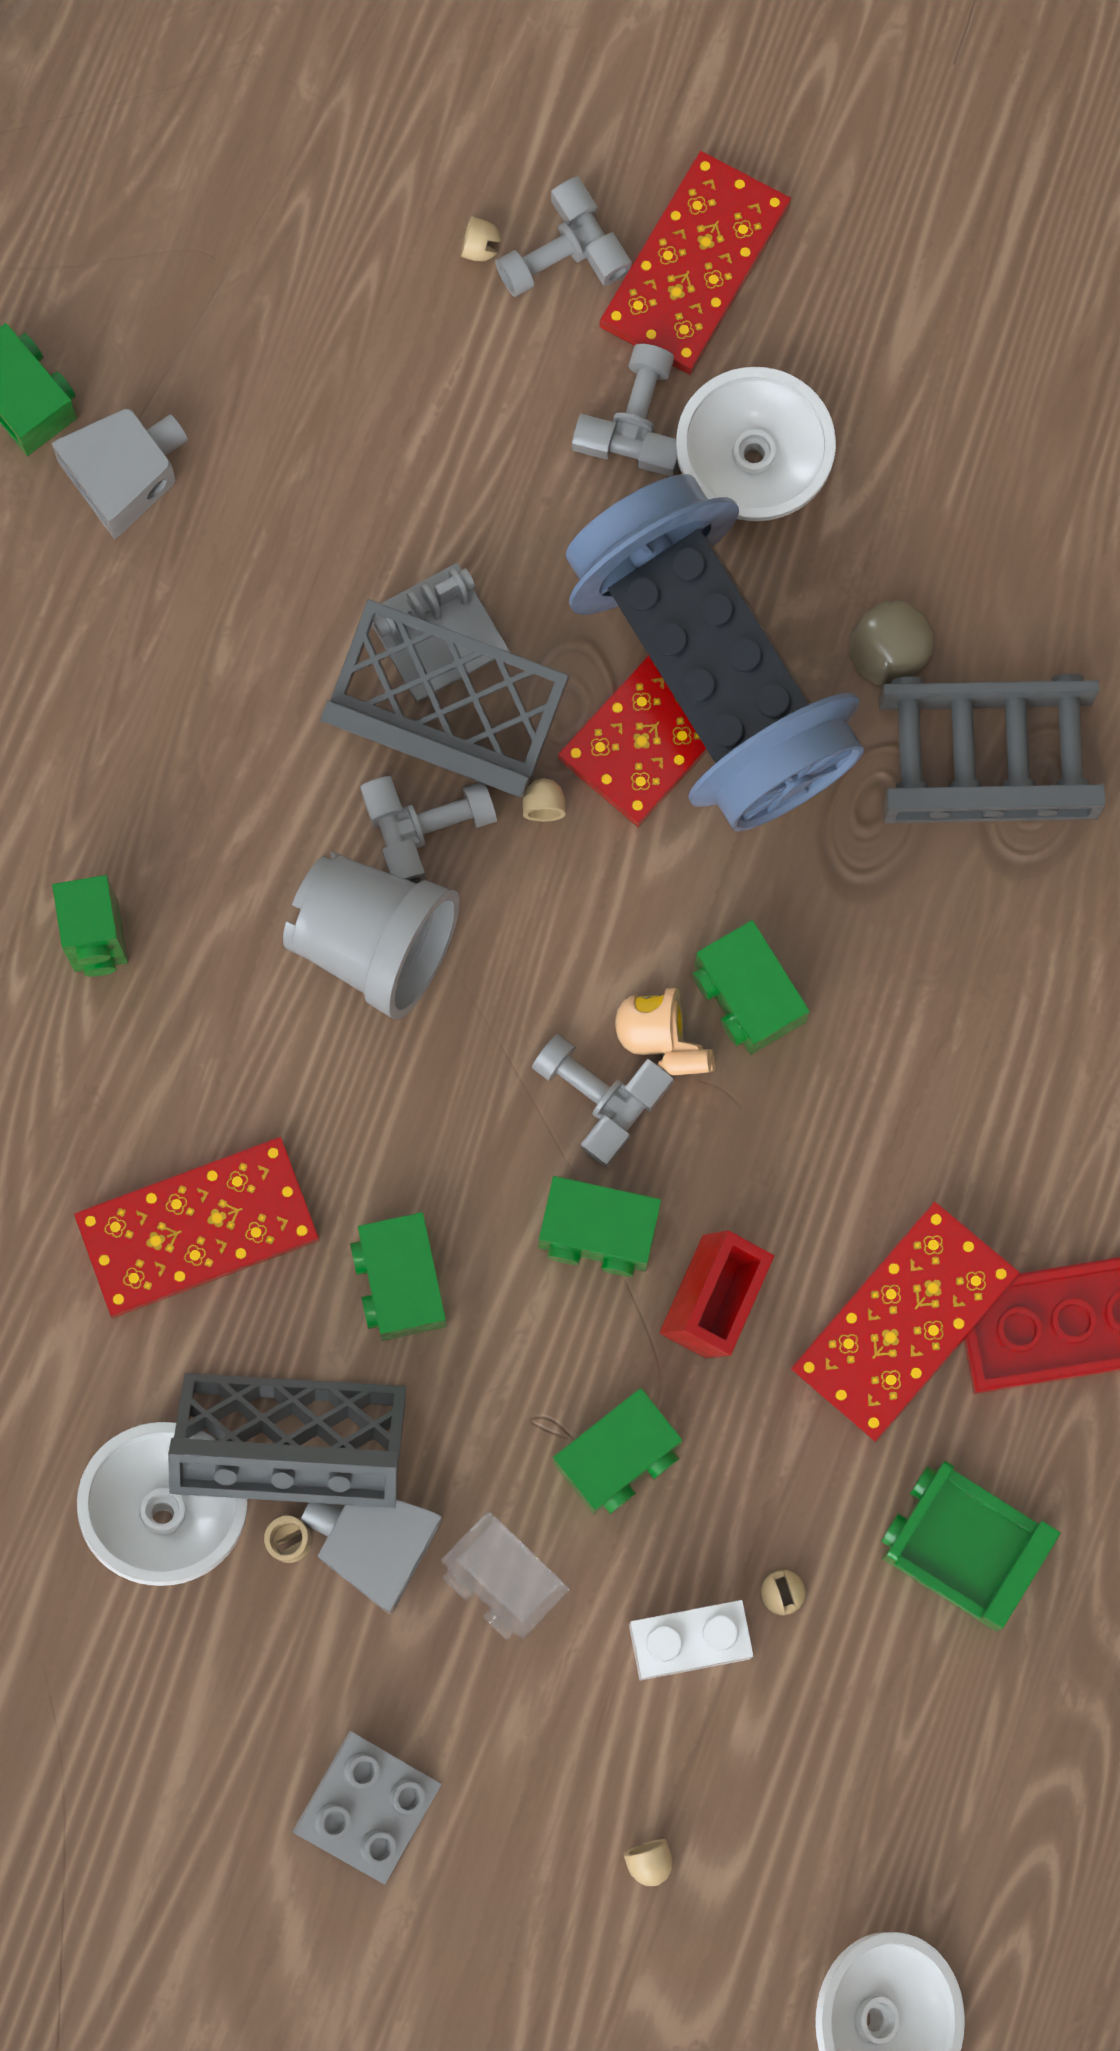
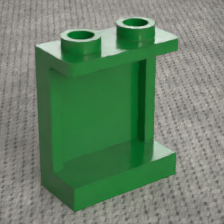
[880,1460,1061,1632]

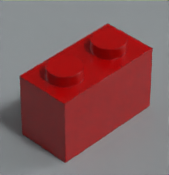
[659,1230,775,1358]

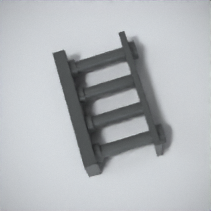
[879,674,1105,823]

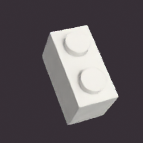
[629,1600,753,1680]

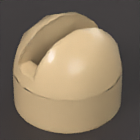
[460,216,502,262]
[523,778,566,822]
[264,1516,312,1563]
[760,1570,806,1616]
[623,1839,673,1886]

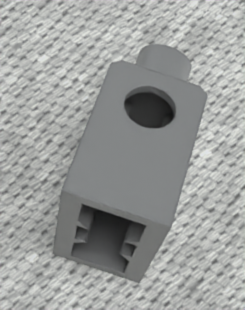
[51,409,188,539]
[301,1500,443,1615]

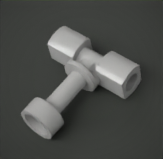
[495,176,632,297]
[572,344,678,477]
[360,776,497,884]
[532,1034,674,1168]

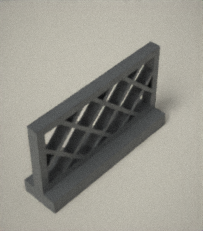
[320,599,570,797]
[168,1373,406,1508]

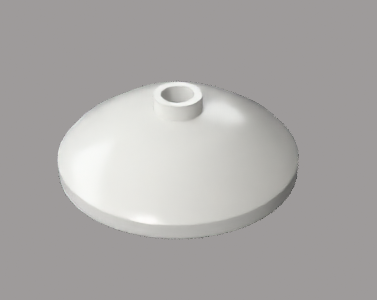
[676,367,836,521]
[77,1422,247,1586]
[816,1932,965,2051]

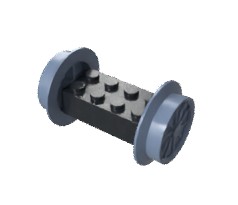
[566,474,864,831]

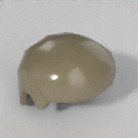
[850,600,935,686]

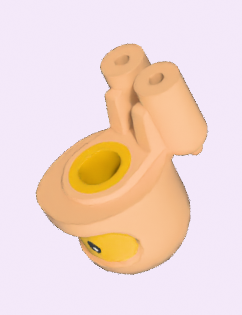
[615,987,715,1075]

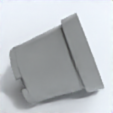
[283,851,460,1020]

